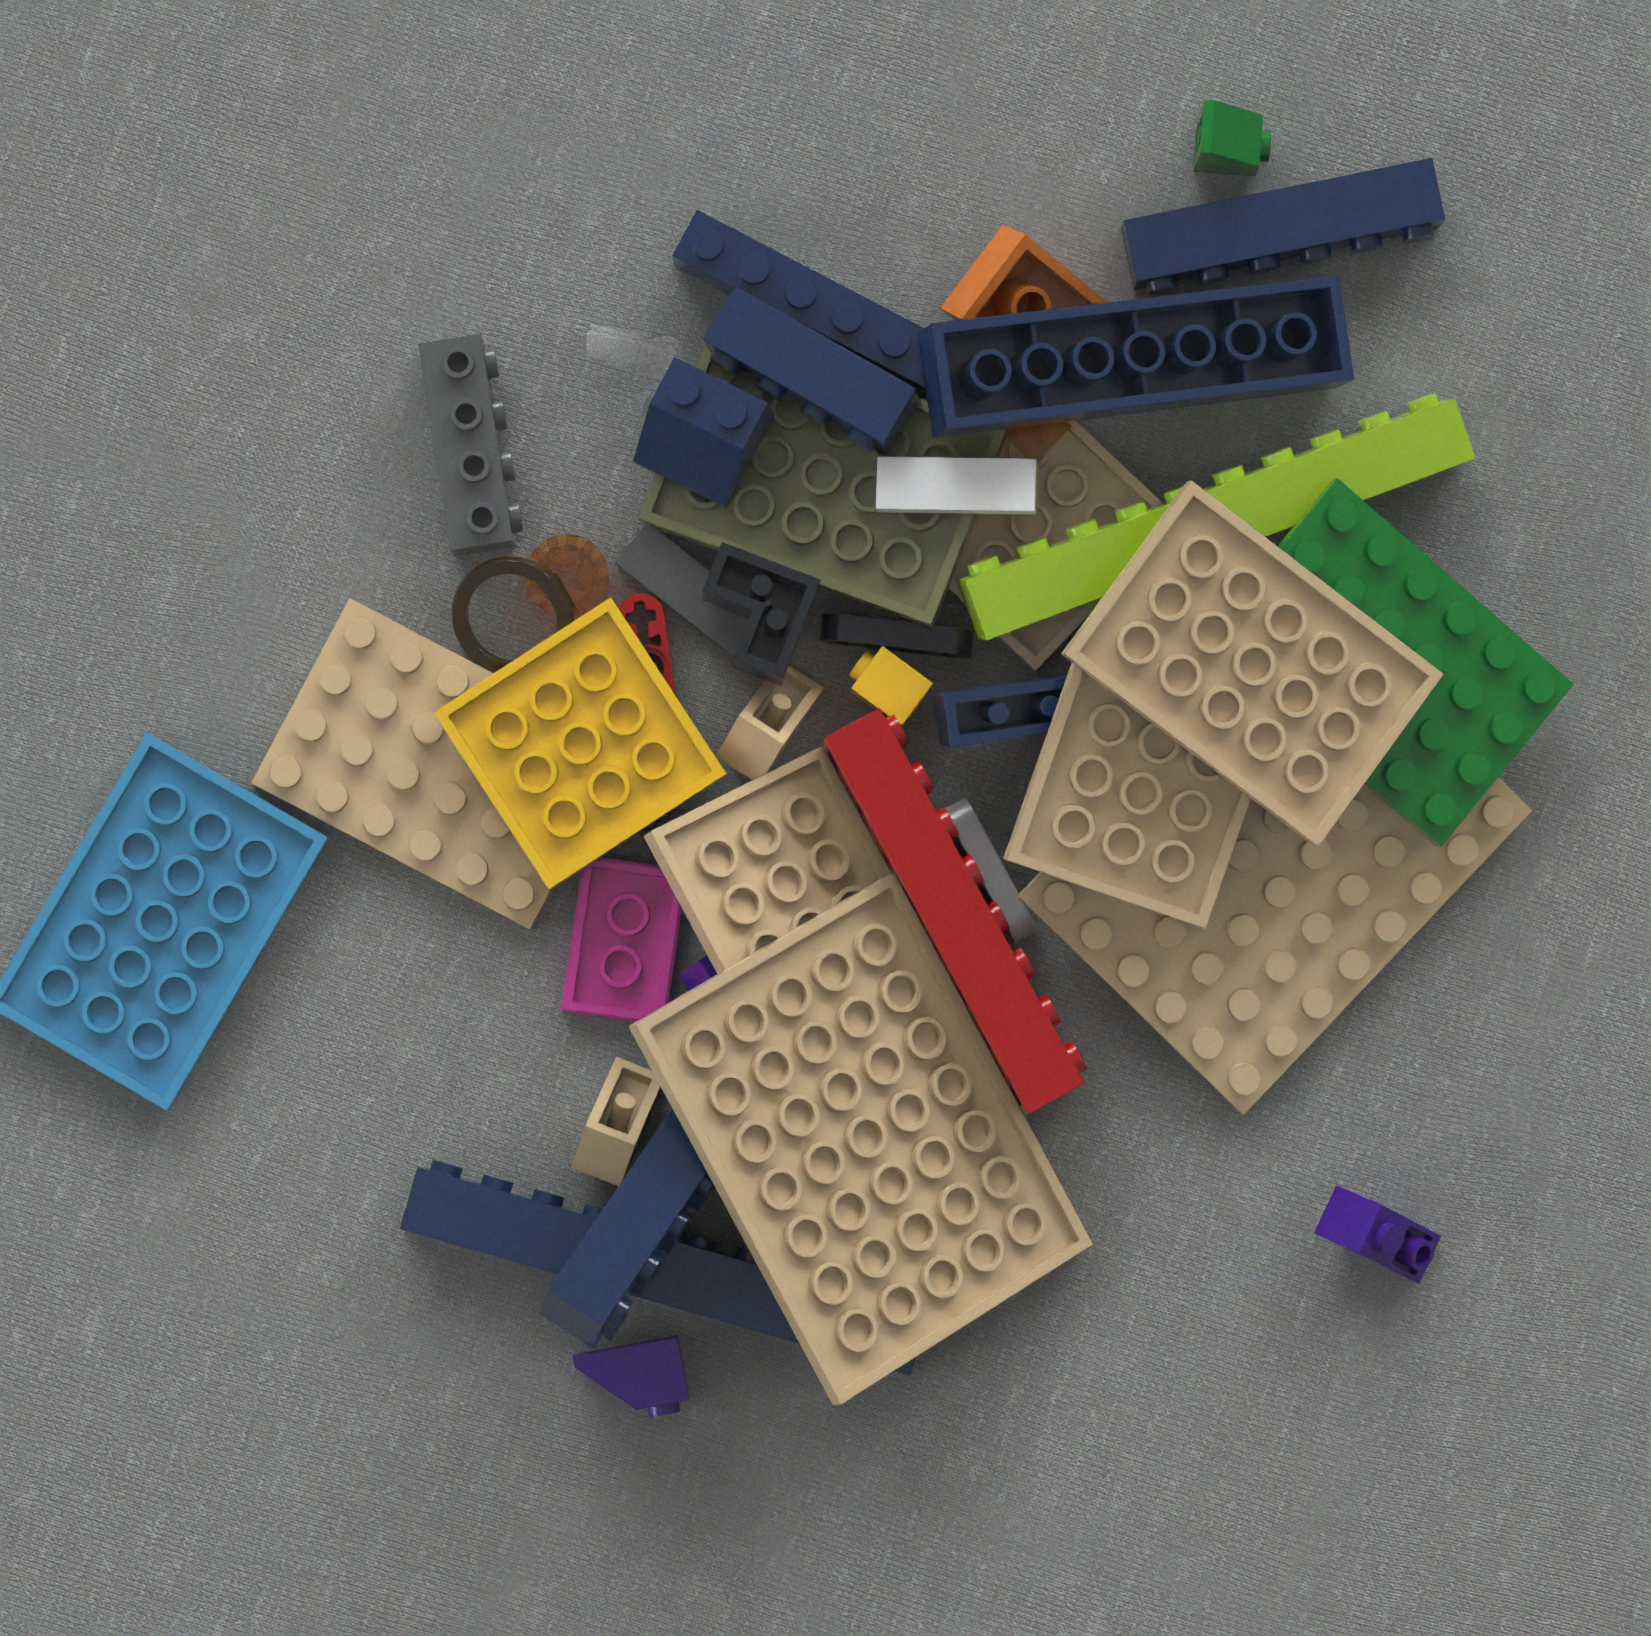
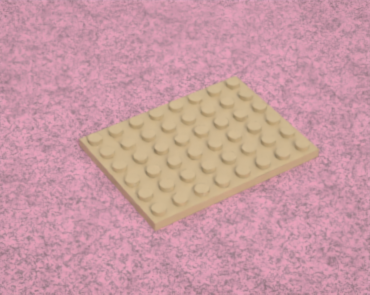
[1017,777,1533,1115]
[628,873,1093,1405]

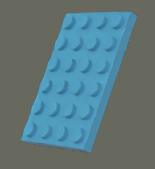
[0,732,330,1111]

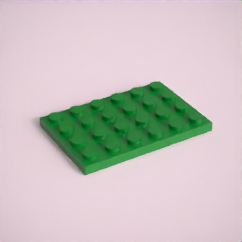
[1277,478,1574,847]

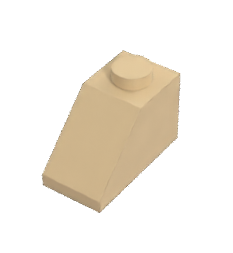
[715,665,824,780]
[571,1057,661,1186]

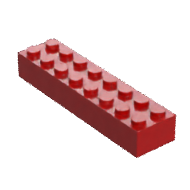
[822,708,1087,1115]

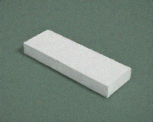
[876,457,1037,515]

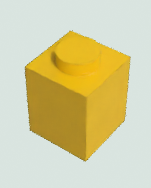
[849,646,933,728]

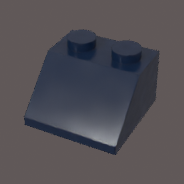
[633,357,775,509]

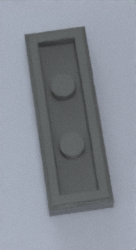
[615,524,749,658]

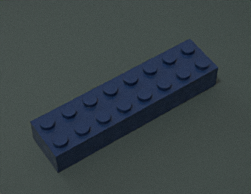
[918,275,1354,438]

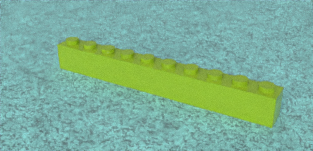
[957,393,1476,641]

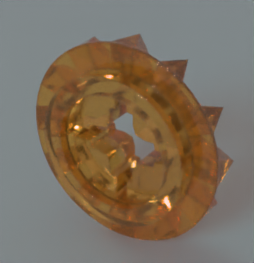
[525,534,609,617]

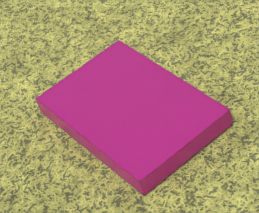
[561,858,682,1022]

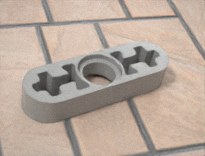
[945,798,1038,944]

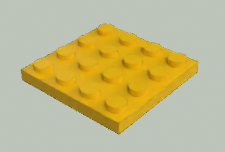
[433,597,727,890]

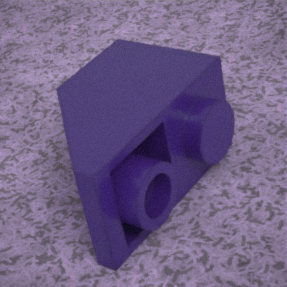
[1314,1185,1441,1283]

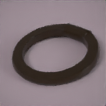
[451,556,576,673]

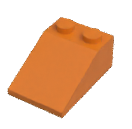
[940,225,1108,321]

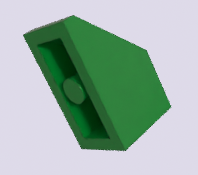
[1193,100,1271,176]

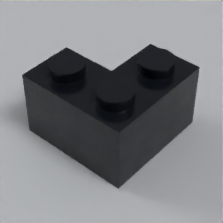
[702,542,821,686]

